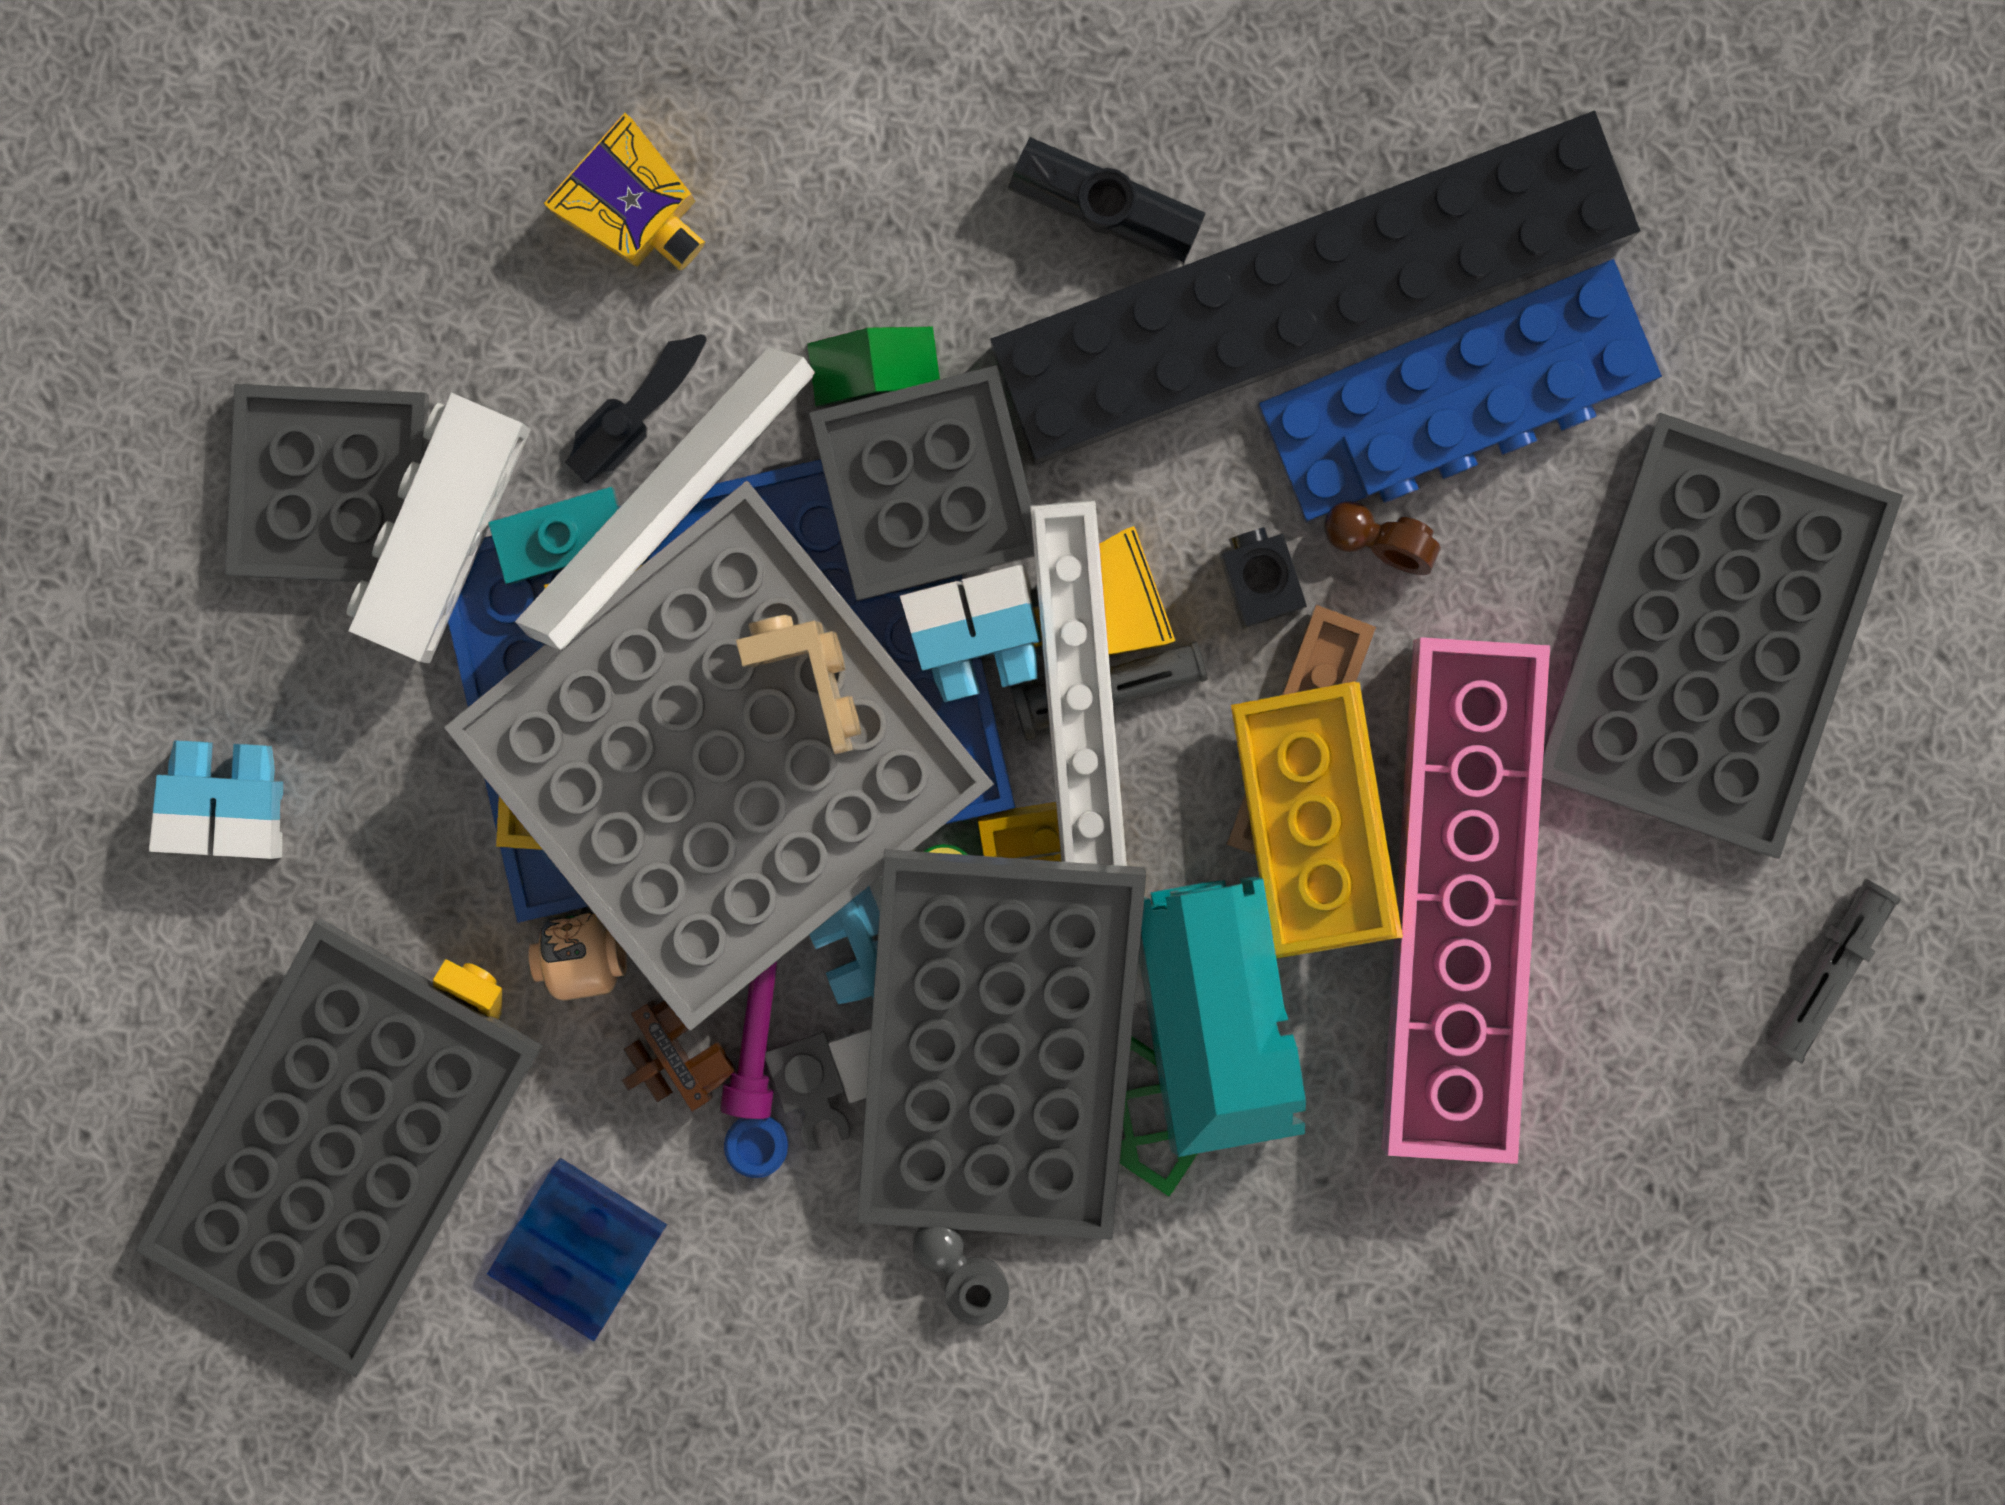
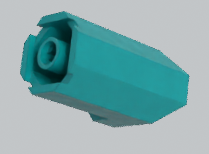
[1139,876,1306,1157]

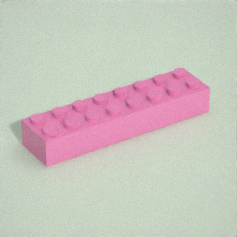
[1381,637,1550,1164]

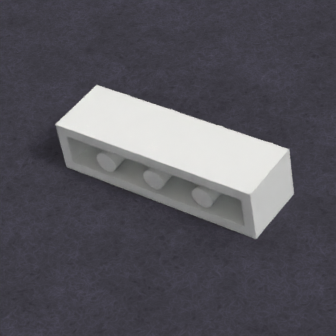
[347,393,531,664]

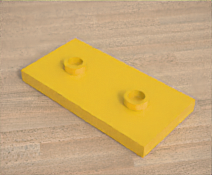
[1231,682,1403,959]

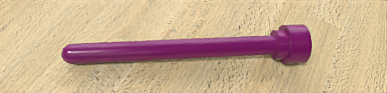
[720,960,778,1119]

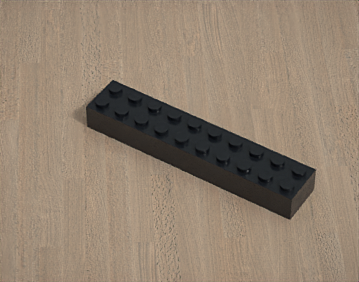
[990,110,1641,465]

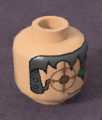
[529,913,627,1001]

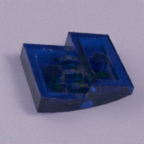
[487,1158,668,1342]

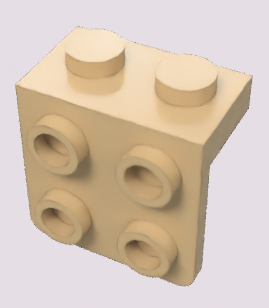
[736,615,861,754]

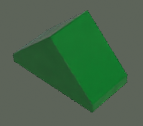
[807,326,940,407]

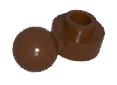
[1324,501,1441,575]

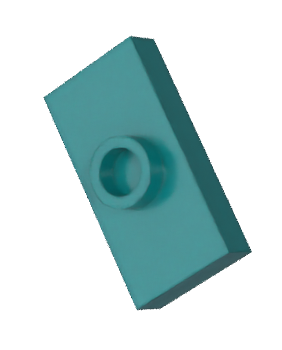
[488,487,620,585]

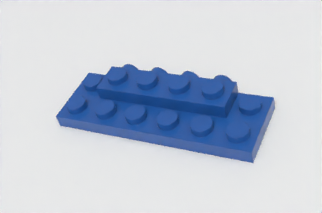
[1258,259,1662,522]

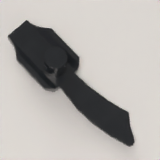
[565,334,707,483]

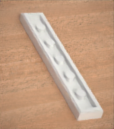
[515,347,815,650]
[1030,500,1127,866]

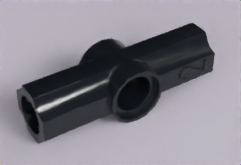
[1008,137,1206,266]

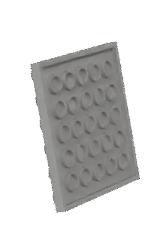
[444,481,994,1031]

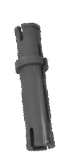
[1766,879,1901,1064]

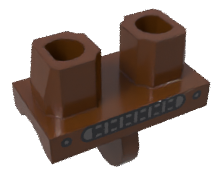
[621,1000,736,1112]

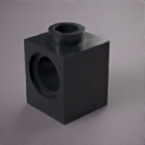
[1219,527,1307,629]

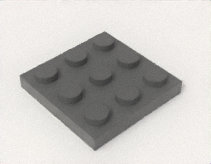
[809,365,1035,601]
[225,384,429,582]

